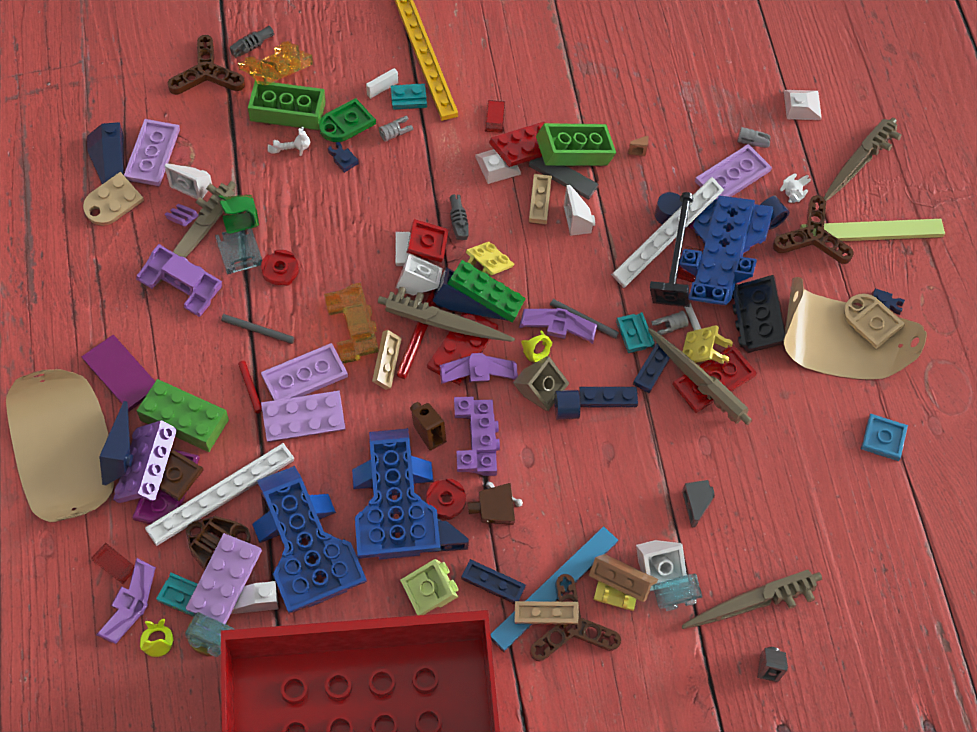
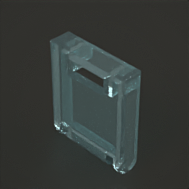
[215,229,262,274]

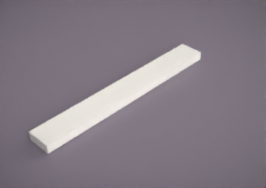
[611,177,724,288]
[145,443,294,546]

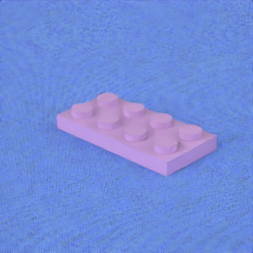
[124,119,180,186]
[695,144,772,199]
[261,343,348,401]
[261,391,345,442]
[186,533,262,626]

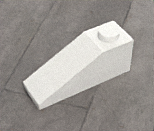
[231,581,279,614]

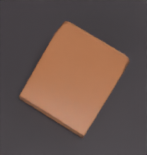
[628,136,648,156]

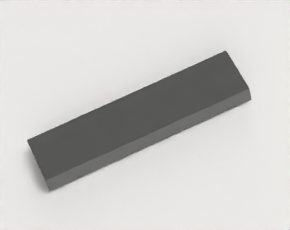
[529,157,599,200]

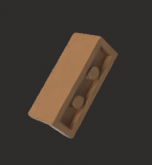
[589,554,658,602]

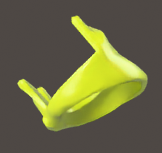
[521,330,552,363]
[140,619,173,657]

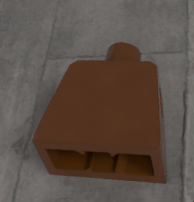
[410,402,447,451]
[468,483,515,525]

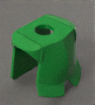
[218,195,259,234]

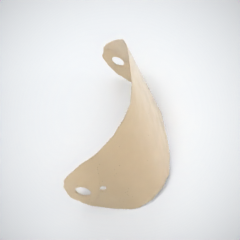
[784,277,927,379]
[6,369,114,522]

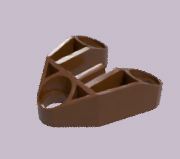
[186,516,251,571]

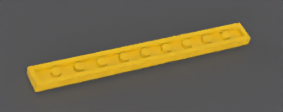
[394,0,458,121]

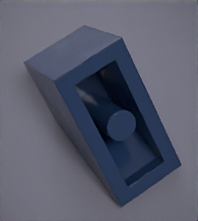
[432,519,469,552]

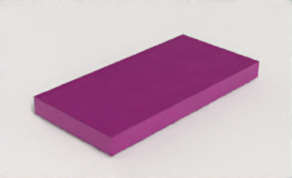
[81,335,155,412]
[132,449,200,524]

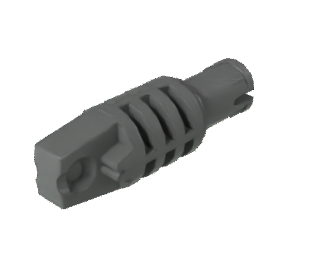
[230,26,274,58]
[449,194,469,240]

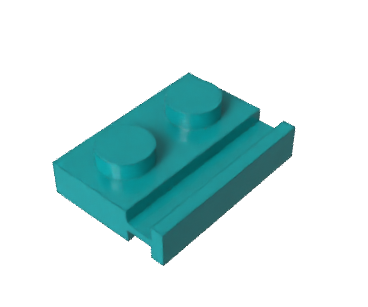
[391,83,427,110]
[616,312,655,353]
[156,573,198,617]

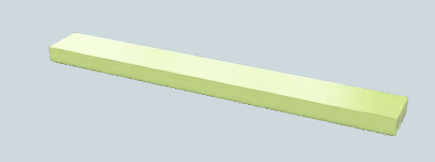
[800,219,945,242]

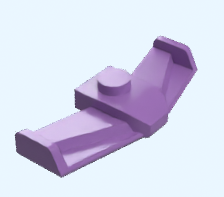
[519,308,597,344]
[439,353,518,384]
[96,558,156,644]

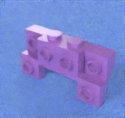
[136,244,222,317]
[454,397,500,476]

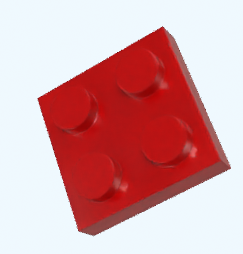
[406,219,449,263]

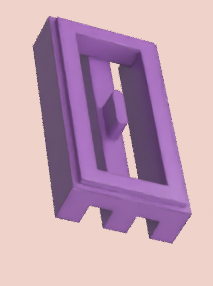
[165,204,199,226]

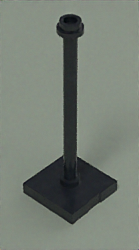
[650,192,694,307]

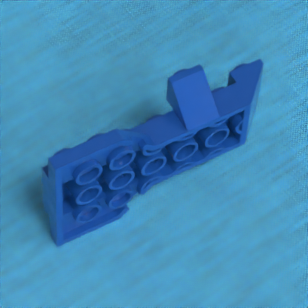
[679,196,773,305]
[352,428,441,560]
[252,466,367,614]

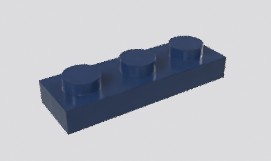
[633,343,676,393]
[579,387,638,407]
[461,559,526,604]

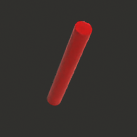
[238,361,262,413]

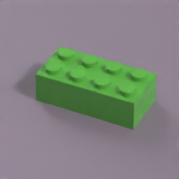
[248,80,326,130]
[536,123,616,166]
[137,379,229,452]

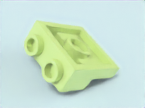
[400,559,459,615]

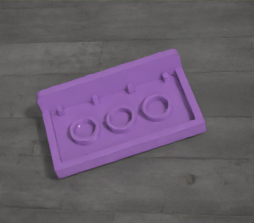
[113,420,176,503]

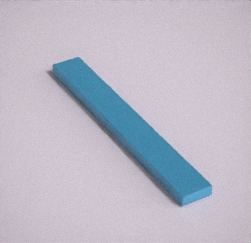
[490,526,618,652]

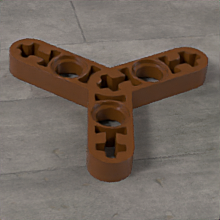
[168,35,245,95]
[773,195,854,264]
[530,574,621,661]

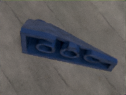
[87,122,125,184]
[433,267,508,321]
[99,401,133,485]

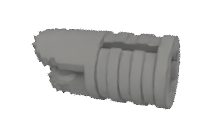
[379,116,414,142]
[737,127,770,148]
[651,311,688,336]

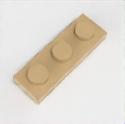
[529,174,552,224]
[372,330,401,390]
[515,601,579,624]

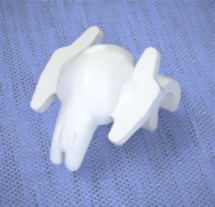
[268,127,311,156]
[780,174,811,203]

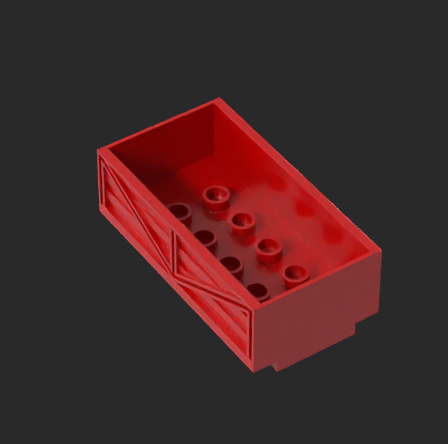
[221,610,500,732]

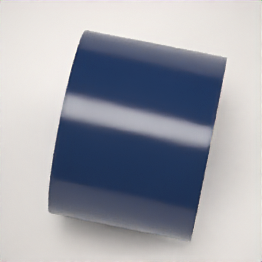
[655,192,682,224]
[760,196,790,230]
[554,390,580,420]

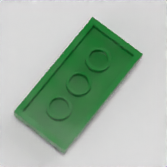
[447,260,526,323]

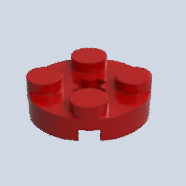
[261,250,299,286]
[426,479,466,520]

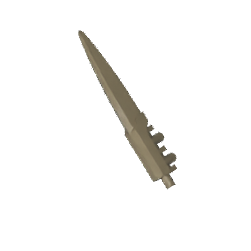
[824,118,902,201]
[154,181,236,287]
[377,287,515,342]
[648,328,752,425]
[682,570,822,629]

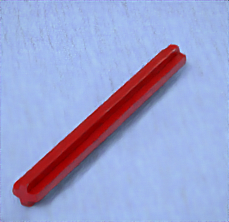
[397,289,436,379]

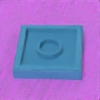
[861,414,908,461]

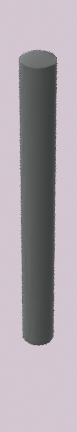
[550,299,619,339]
[221,314,295,344]

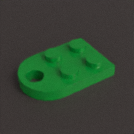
[319,98,376,142]

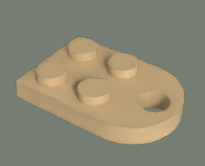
[83,172,144,226]
[844,294,905,349]

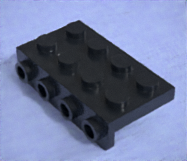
[732,275,785,353]

